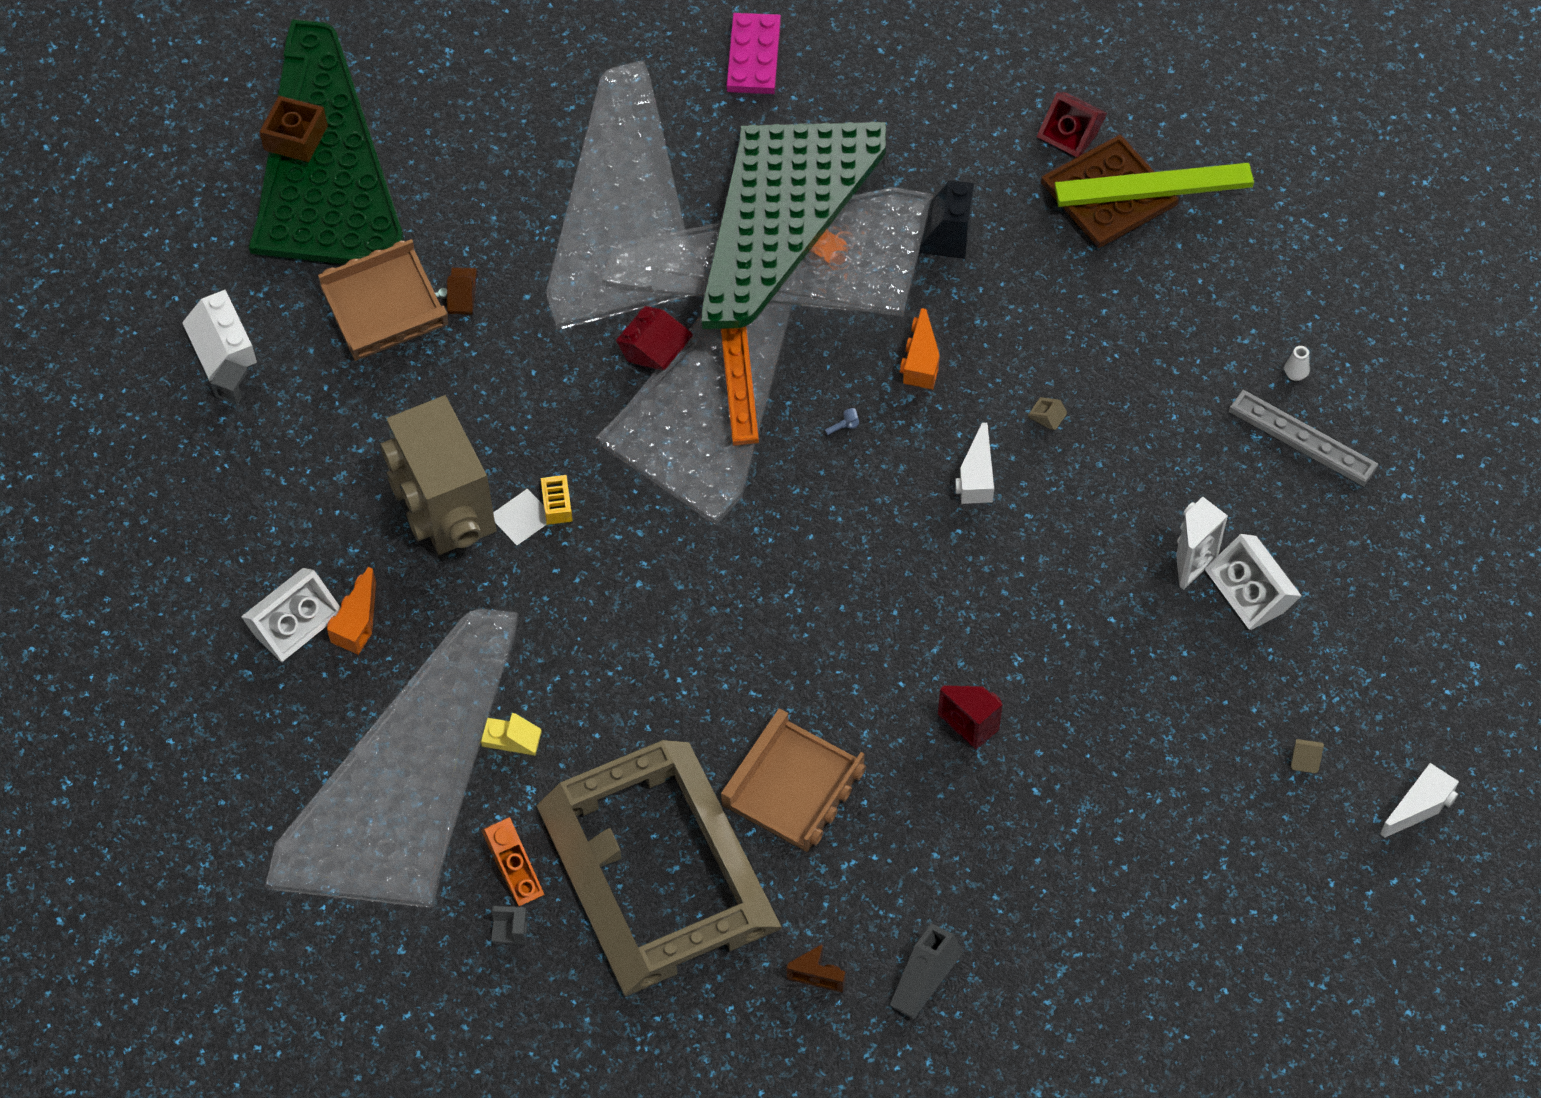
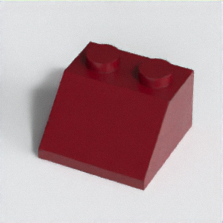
[1036,92,1107,157]
[616,306,693,371]
[938,685,1003,750]

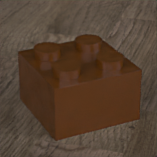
[259,96,328,162]

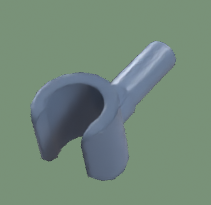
[825,408,859,435]

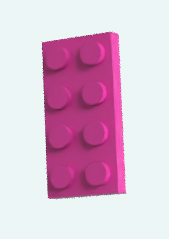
[727,13,781,94]

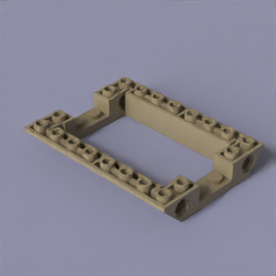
[536,740,782,997]

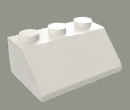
[182,290,257,381]
[1176,497,1228,590]
[1205,534,1301,630]
[241,568,341,662]

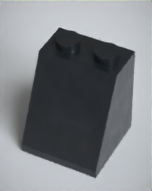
[916,180,974,259]

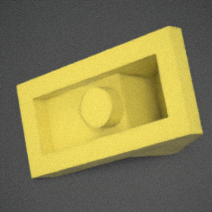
[481,713,542,756]

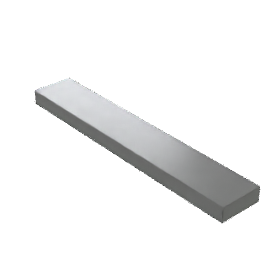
[1229,390,1378,486]

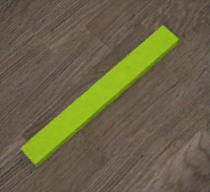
[1054,163,1254,207]

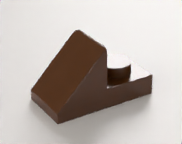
[447,267,478,315]
[787,945,846,993]

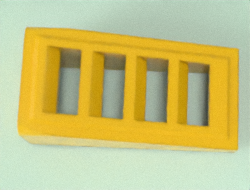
[541,475,573,525]

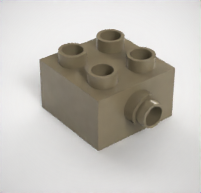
[380,395,497,555]

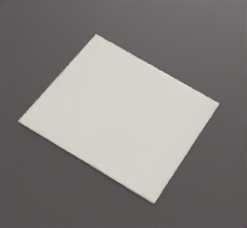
[493,489,547,545]

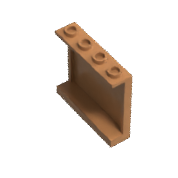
[318,239,448,361]
[721,708,866,852]

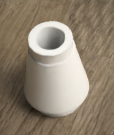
[1284,346,1310,381]

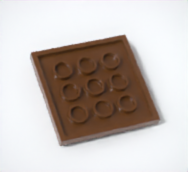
[1041,134,1179,248]

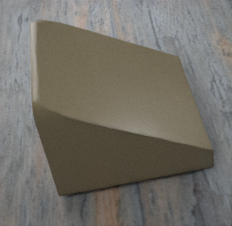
[1028,397,1067,430]
[1291,739,1324,773]
[588,828,621,867]

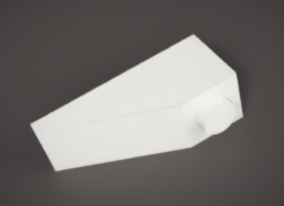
[955,423,994,504]
[1380,763,1459,837]

